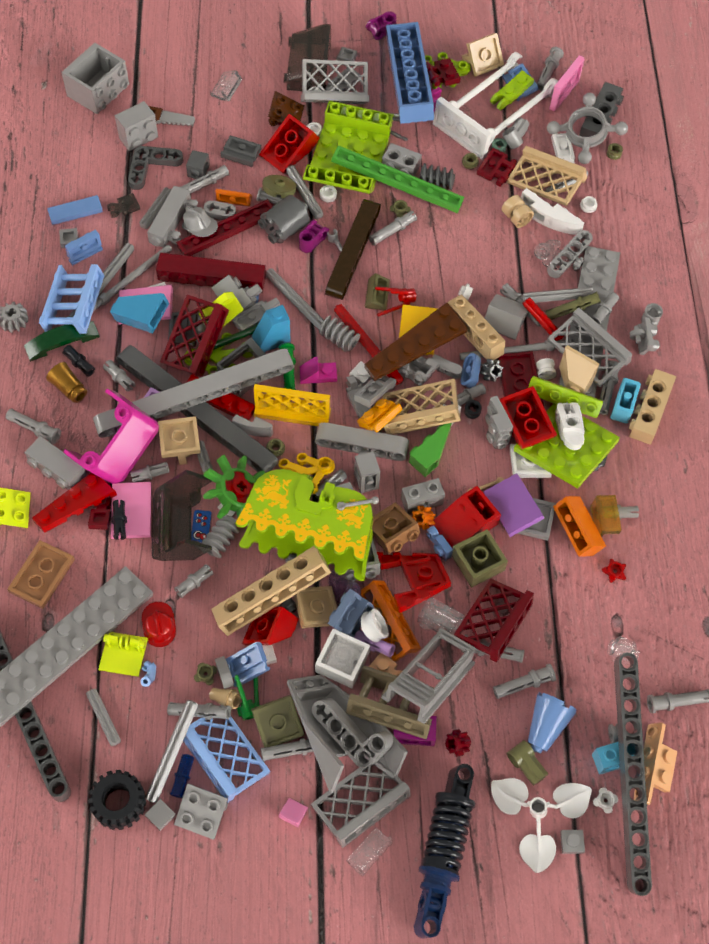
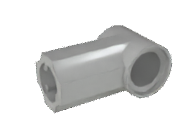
[502,117,530,149]

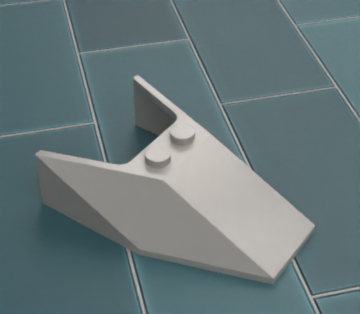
[287,675,408,793]

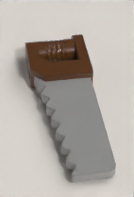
[149,106,195,127]

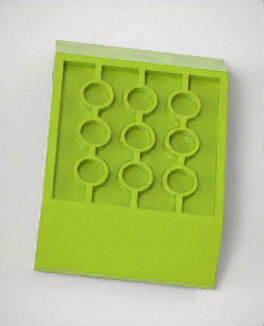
[303,101,394,194]

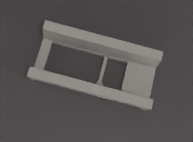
[382,628,475,724]

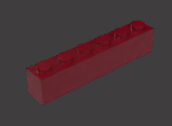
[156,252,266,293]

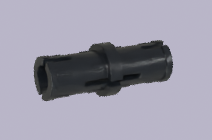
[62,345,95,377]
[111,500,127,540]

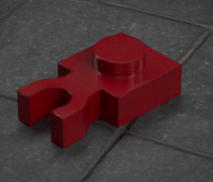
[88,498,112,530]

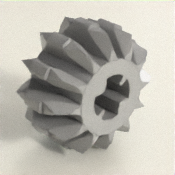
[0,301,28,333]

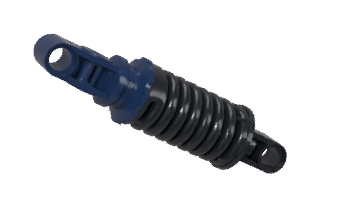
[414,764,476,939]

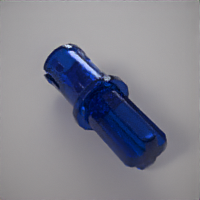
[170,754,194,798]

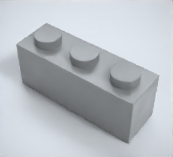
[24,436,87,489]

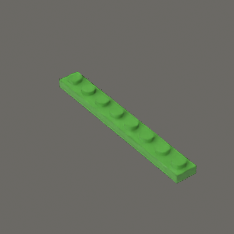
[331,145,464,214]

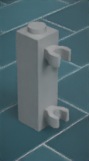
[147,186,198,248]

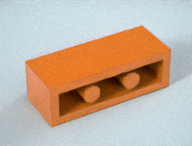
[553,496,606,557]

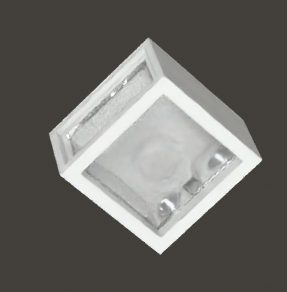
[315,629,370,689]

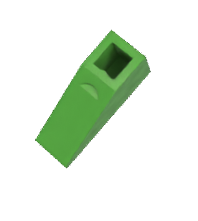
[409,423,452,477]

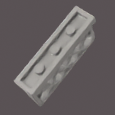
[301,59,369,104]
[547,307,632,387]
[311,764,411,848]

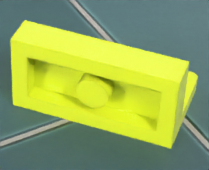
[198,292,244,328]

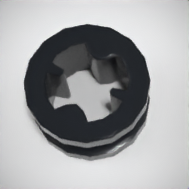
[464,400,482,419]

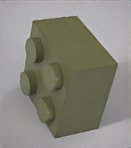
[452,529,508,588]

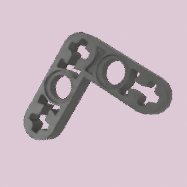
[128,146,184,190]

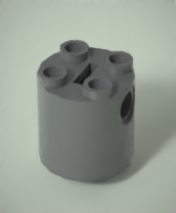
[258,195,309,244]

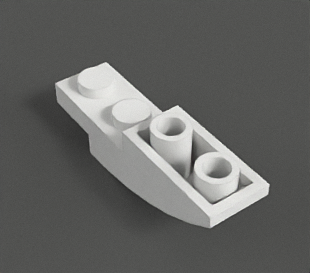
[521,188,584,235]

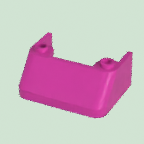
[63,389,159,484]

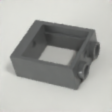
[216,337,266,397]

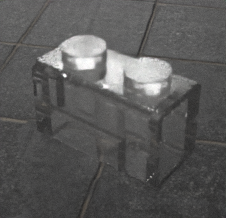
[417,597,465,635]

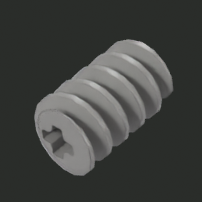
[319,315,360,352]
[200,514,239,558]

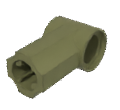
[507,740,548,786]

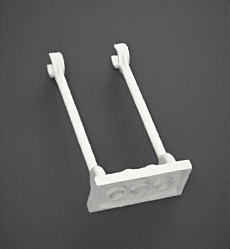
[433,52,558,160]

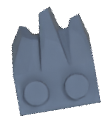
[328,589,374,638]

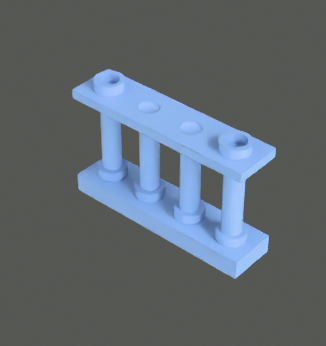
[39,264,104,334]

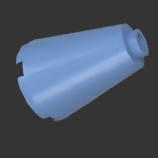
[528,692,577,754]

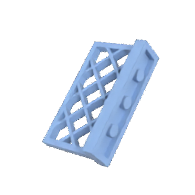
[183,705,270,803]

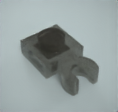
[107,193,140,218]

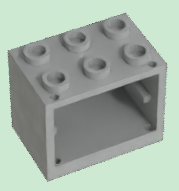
[61,43,129,114]

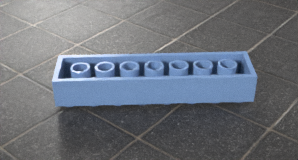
[386,22,434,124]

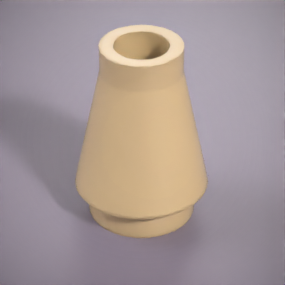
[209,688,241,709]

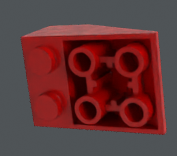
[429,486,501,549]

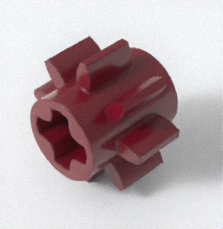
[445,729,471,757]

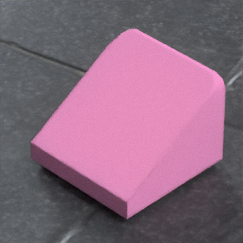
[279,798,308,827]

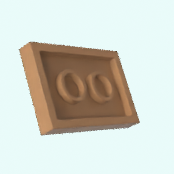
[7,540,75,609]

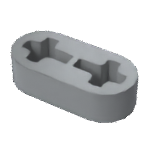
[204,201,236,220]
[215,656,234,689]

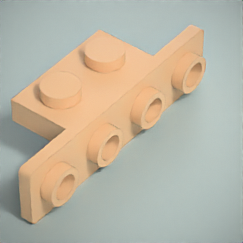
[633,722,677,805]

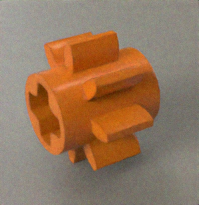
[412,505,436,530]

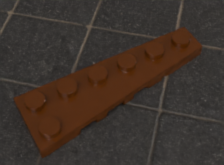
[364,302,467,381]

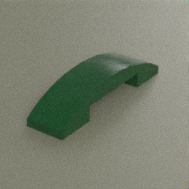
[24,321,100,362]

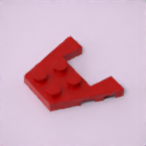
[377,552,451,613]

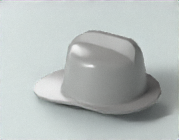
[182,206,218,237]

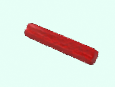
[522,297,564,341]

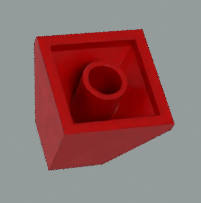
[242,607,299,645]

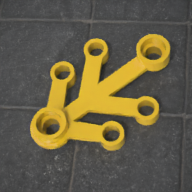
[278,453,335,495]

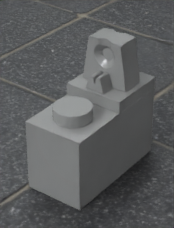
[212,275,263,313]

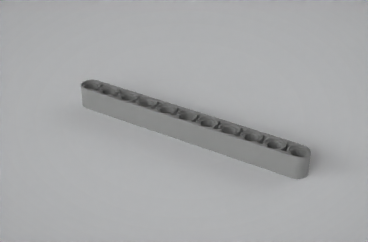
[93,349,294,438]

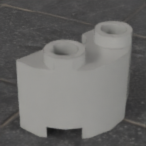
[398,356,439,386]

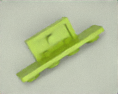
[528,376,603,418]

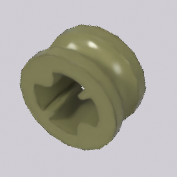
[607,143,623,160]

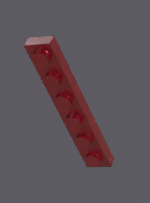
[176,199,273,256]

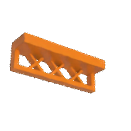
[358,580,422,662]

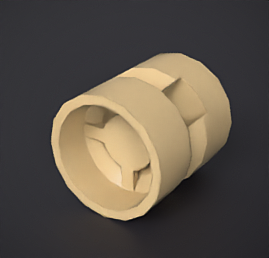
[501,195,534,228]

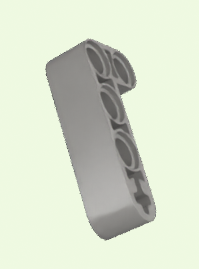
[312,698,394,768]

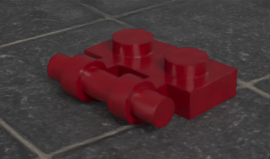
[426,58,461,87]
[476,148,517,187]

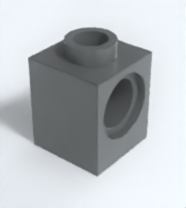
[186,150,210,179]

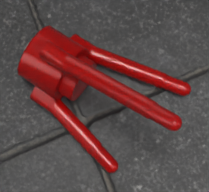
[375,287,417,317]

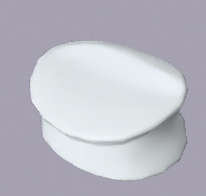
[361,609,389,642]

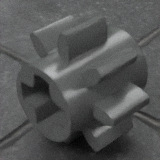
[479,359,503,382]

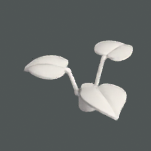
[491,778,592,873]

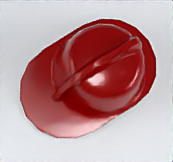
[142,602,176,647]

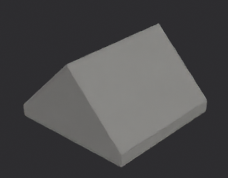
[485,294,528,340]

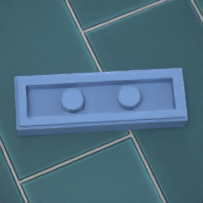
[47,195,103,225]

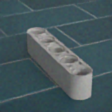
[315,422,409,461]

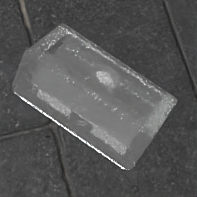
[210,70,242,102]

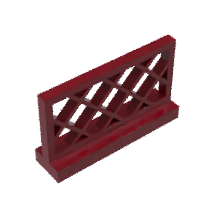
[160,294,229,378]
[454,578,534,663]

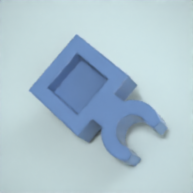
[426,526,453,561]

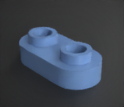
[461,353,481,388]

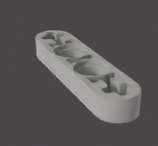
[547,230,593,278]

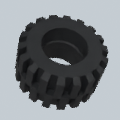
[88,770,146,830]

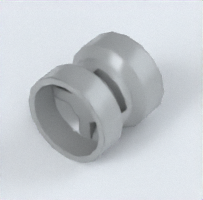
[641,303,663,325]

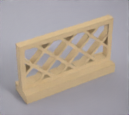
[507,146,587,206]
[383,378,461,435]

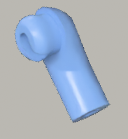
[140,661,157,687]

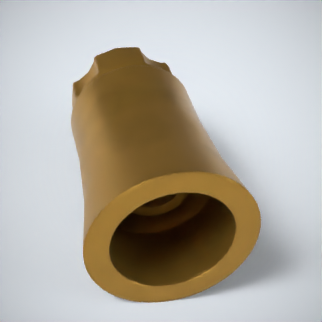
[46,362,88,403]

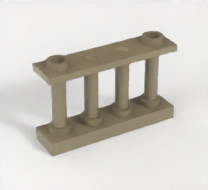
[346,665,434,740]

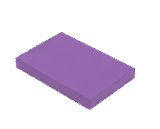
[483,473,544,537]

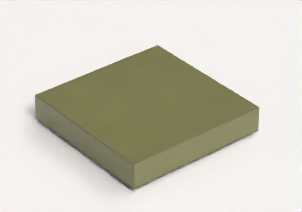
[251,694,305,748]

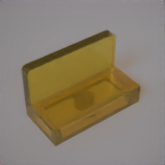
[591,495,622,537]

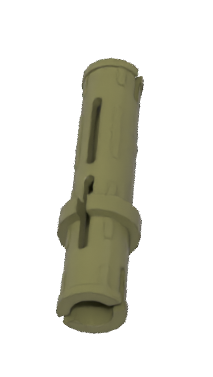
[546,292,601,320]

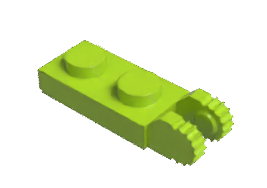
[490,70,534,110]

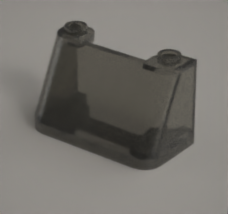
[284,24,331,91]

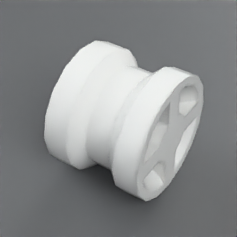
[536,358,557,380]

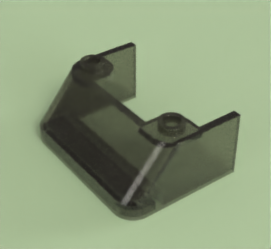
[151,470,212,561]

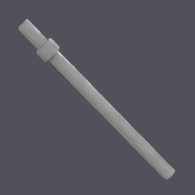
[93,245,172,312]
[460,340,566,360]

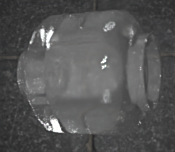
[607,636,640,666]

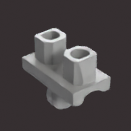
[629,317,660,355]

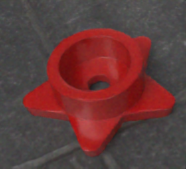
[602,559,626,583]

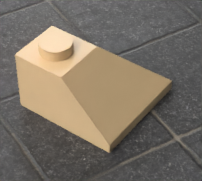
[559,345,599,394]

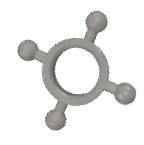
[547,93,628,164]

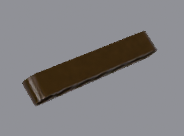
[325,199,381,300]

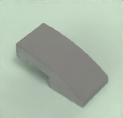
[232,415,273,437]

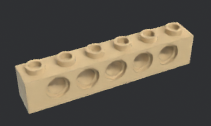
[211,546,331,636]

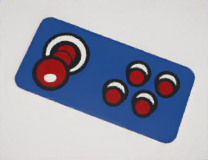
[190,510,212,543]

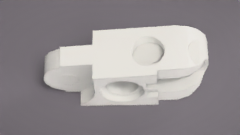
[555,402,585,450]

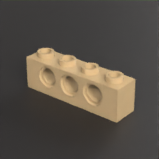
[448,294,505,360]
[628,369,676,445]

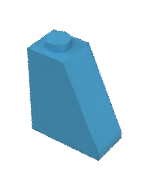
[110,293,169,334]
[251,305,291,352]

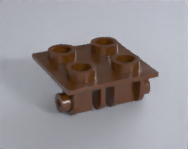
[268,91,305,126]

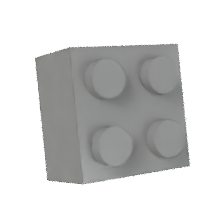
[115,101,158,152]

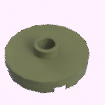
[262,175,297,198]

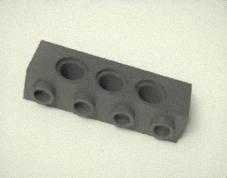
[579,82,624,137]

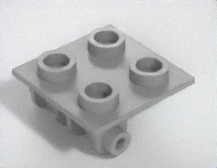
[174,783,228,840]

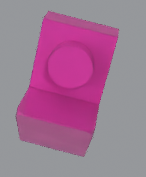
[299,356,337,384]

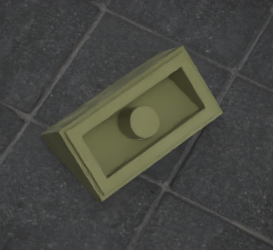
[365,273,390,310]

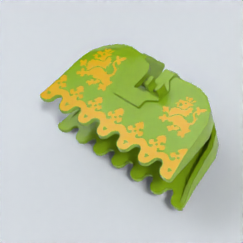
[235,469,373,582]

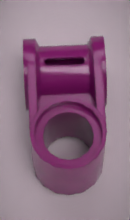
[366,11,397,40]
[299,220,329,253]

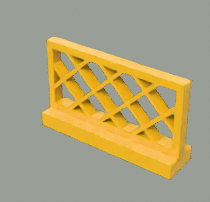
[254,384,331,426]

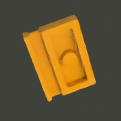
[357,398,403,433]

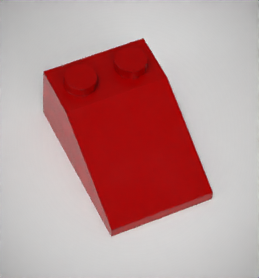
[259,114,320,174]
[499,386,557,449]

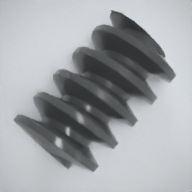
[419,163,456,191]

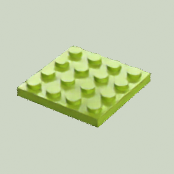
[514,403,620,489]

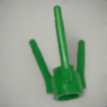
[228,675,260,721]

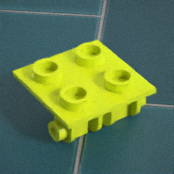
[0,487,31,528]
[98,632,148,677]

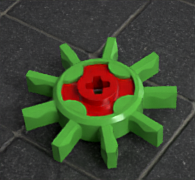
[203,455,265,519]

